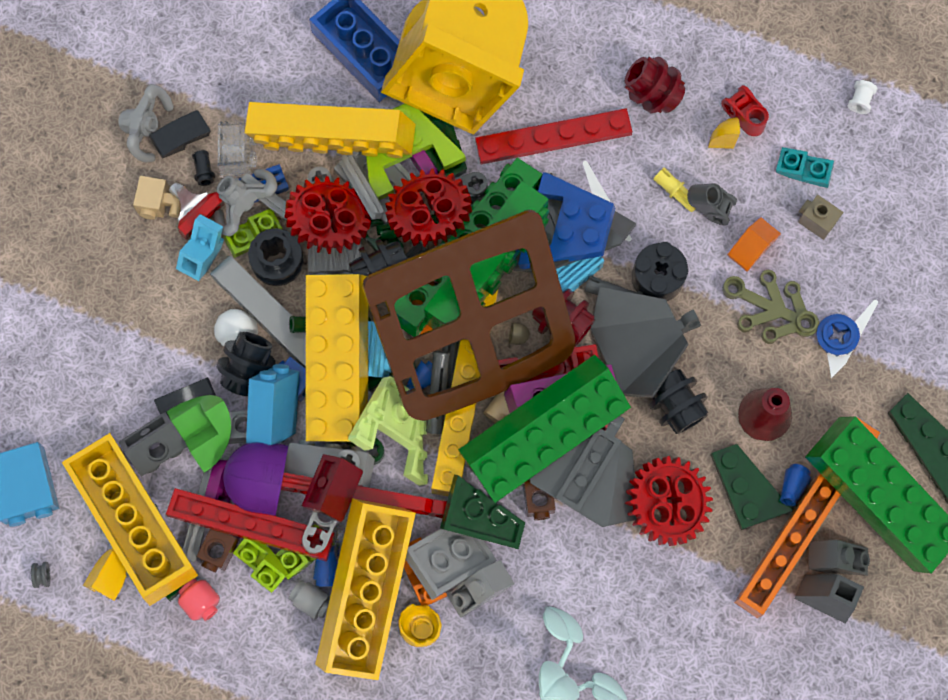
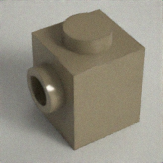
[798,194,844,240]

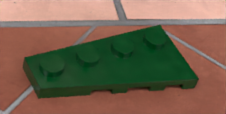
[888,393,948,504]

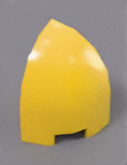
[708,117,740,149]
[83,548,126,601]

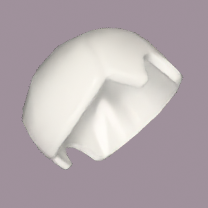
[214,309,258,346]

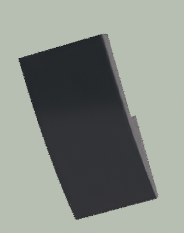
[149,110,211,159]
[154,377,216,415]

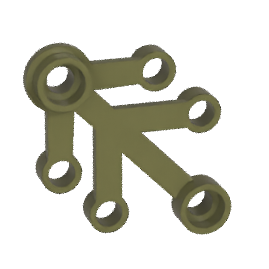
[722,270,819,344]

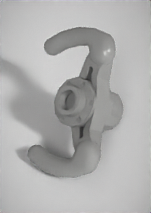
[119,84,174,163]
[214,169,278,237]

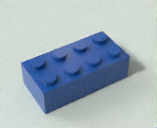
[309,0,400,103]

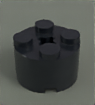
[632,242,689,301]

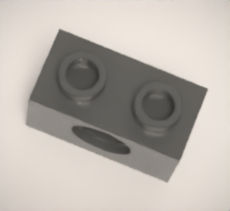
[119,412,187,477]

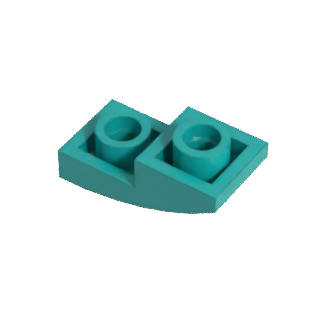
[776,147,834,188]

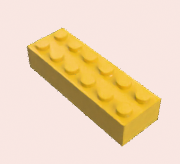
[245,102,416,158]
[306,274,368,441]
[62,433,198,606]
[315,498,416,680]

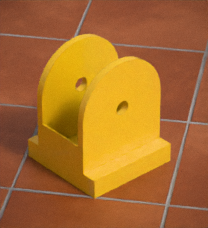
[381,0,528,135]

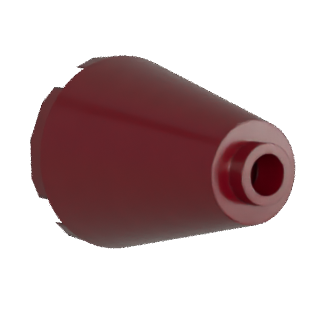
[738,388,792,441]

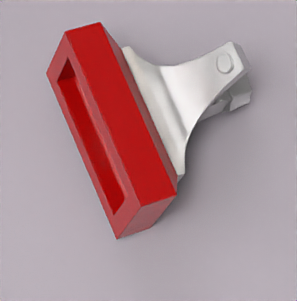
[169,183,224,240]

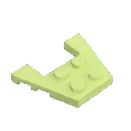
[348,376,428,486]

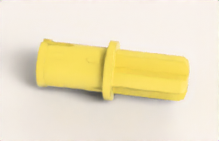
[653,167,696,212]

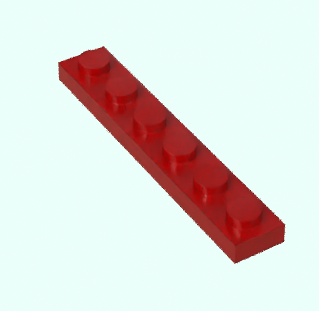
[475,108,633,165]
[166,488,335,562]

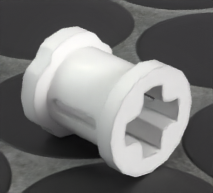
[847,80,878,114]

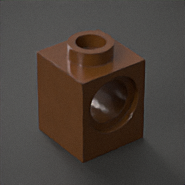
[523,480,556,521]
[196,529,240,573]

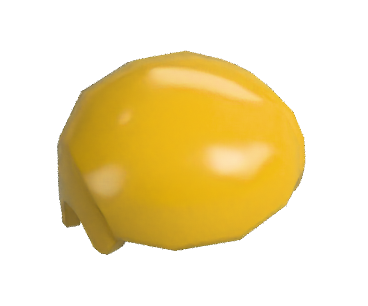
[398,604,442,647]

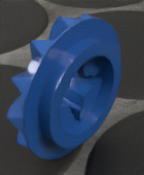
[816,314,860,357]

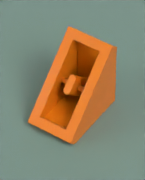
[727,217,781,272]

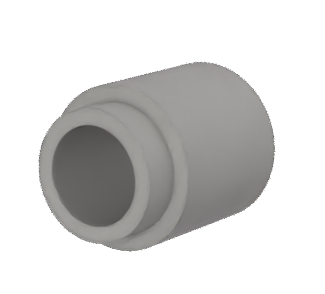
[288,580,330,620]

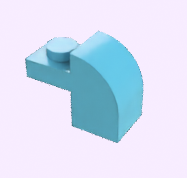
[176,214,224,281]

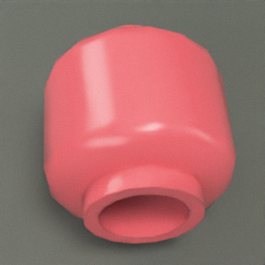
[178,578,220,621]

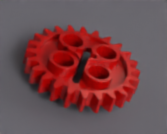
[385,168,472,247]
[284,176,371,254]
[625,456,713,546]

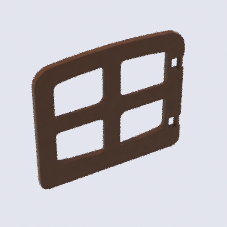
[362,210,575,421]

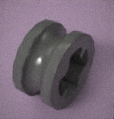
[31,562,51,588]

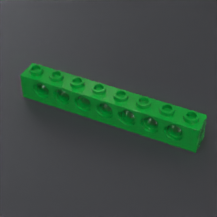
[394,157,543,337]

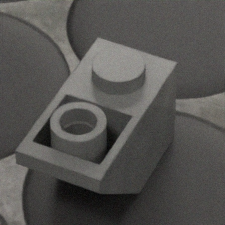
[809,540,870,576]
[794,574,864,624]

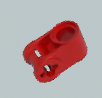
[721,85,769,136]

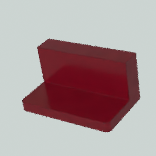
[301,454,363,522]

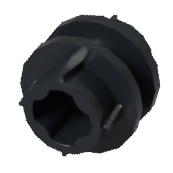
[248,228,304,286]
[349,239,407,276]
[216,332,276,396]
[649,369,708,434]

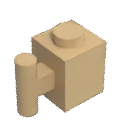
[133,176,186,220]

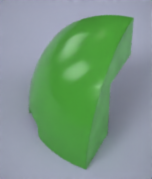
[167,395,231,473]

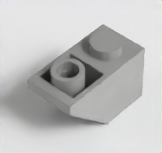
[447,560,515,618]

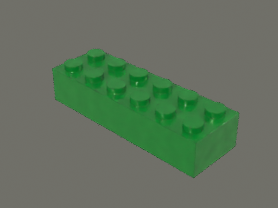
[424,181,550,329]
[458,354,631,503]
[805,416,948,574]

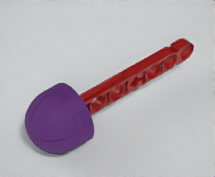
[223,443,447,518]

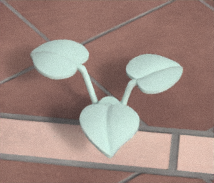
[539,606,627,700]

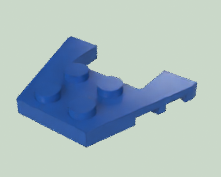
[518,172,616,269]

